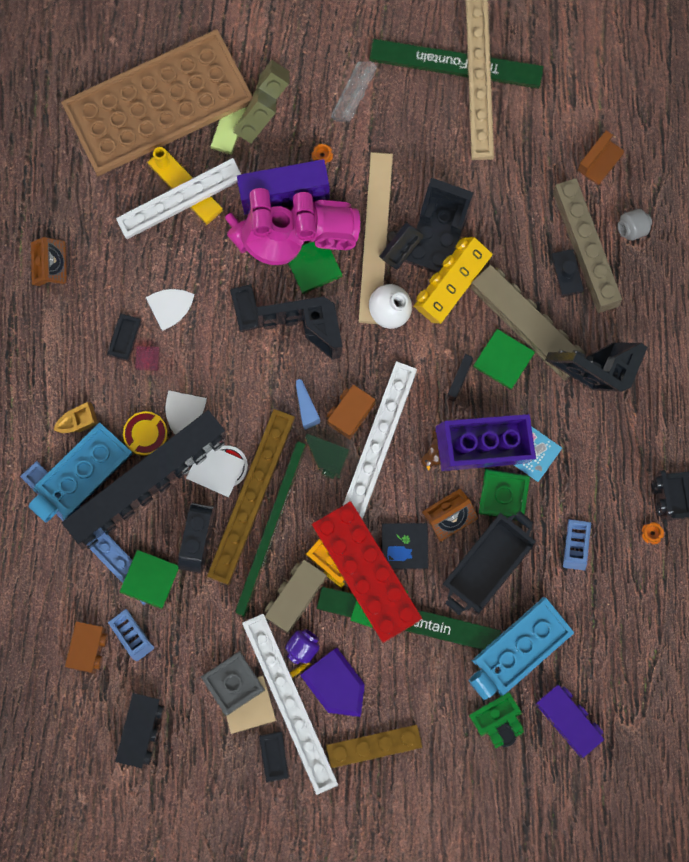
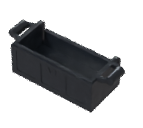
[441,511,536,616]

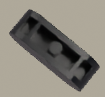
[178,502,215,574]

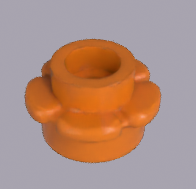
[312,144,333,165]
[642,522,664,545]

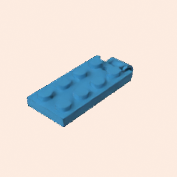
[28,422,132,523]
[469,597,574,700]

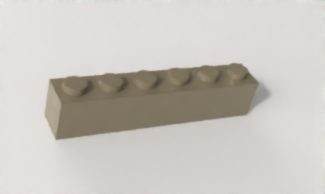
[553,178,622,313]
[470,265,586,381]

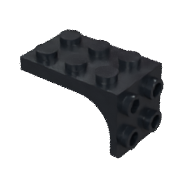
[651,470,689,522]

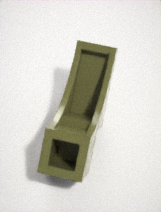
[233,60,290,143]

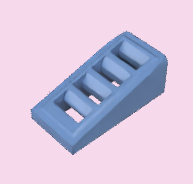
[296,379,320,430]
[563,519,591,570]
[108,609,154,661]

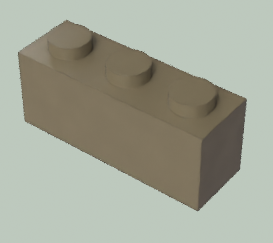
[264,560,327,634]

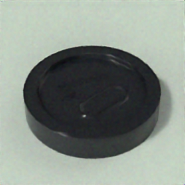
[496,724,517,747]

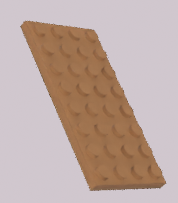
[61,29,253,177]

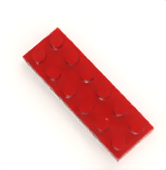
[312,501,422,643]

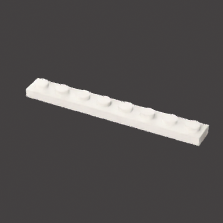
[343,362,417,520]
[242,614,338,795]

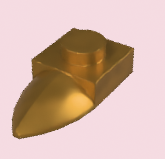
[53,402,98,433]

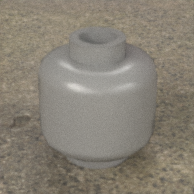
[617,209,652,241]

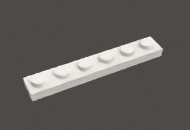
[116,158,241,239]

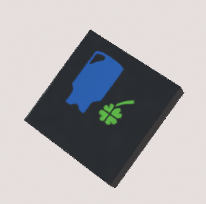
[382,523,428,570]

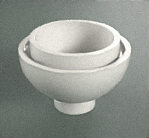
[369,284,412,329]

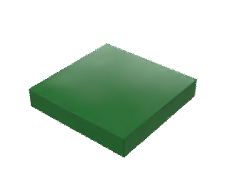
[288,242,343,295]
[473,329,535,390]
[478,469,530,520]
[120,550,179,609]

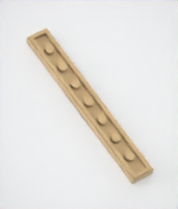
[466,0,494,160]
[359,153,393,324]

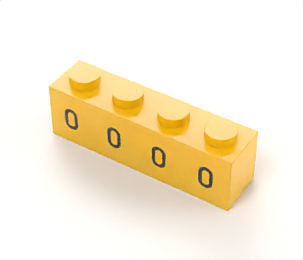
[413,237,493,324]

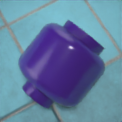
[285,629,320,664]

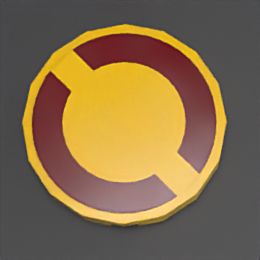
[123,411,168,456]

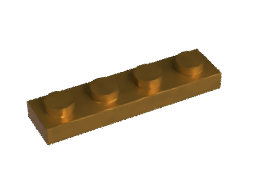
[326,725,422,768]

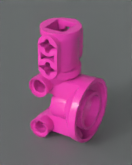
[241,188,360,265]

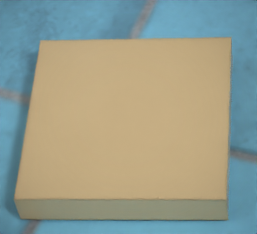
[226,676,276,734]

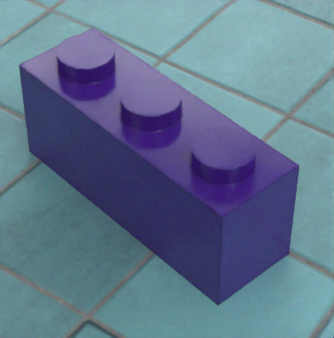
[535,685,605,758]

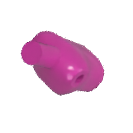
[225,213,247,253]

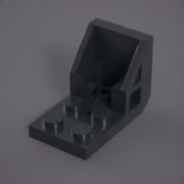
[404,177,474,273]
[257,296,343,360]
[545,342,648,392]

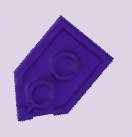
[300,648,365,717]

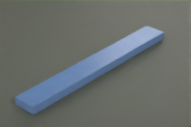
[20,461,146,605]

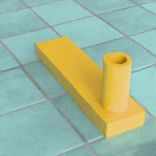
[148,147,223,225]

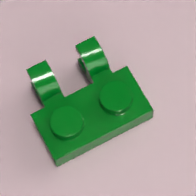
[469,692,524,749]

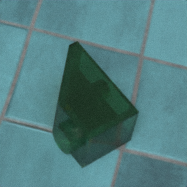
[305,434,350,480]

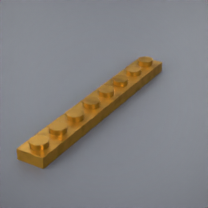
[207,409,295,585]

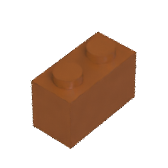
[327,384,376,440]
[65,621,108,674]

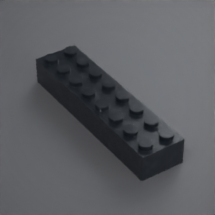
[61,410,226,550]

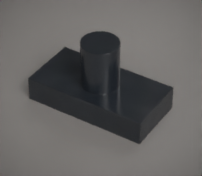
[379,222,425,270]
[551,249,584,297]

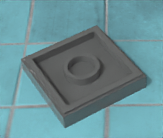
[201,651,265,716]

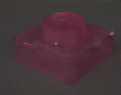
[135,346,160,371]

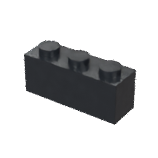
[115,693,165,769]

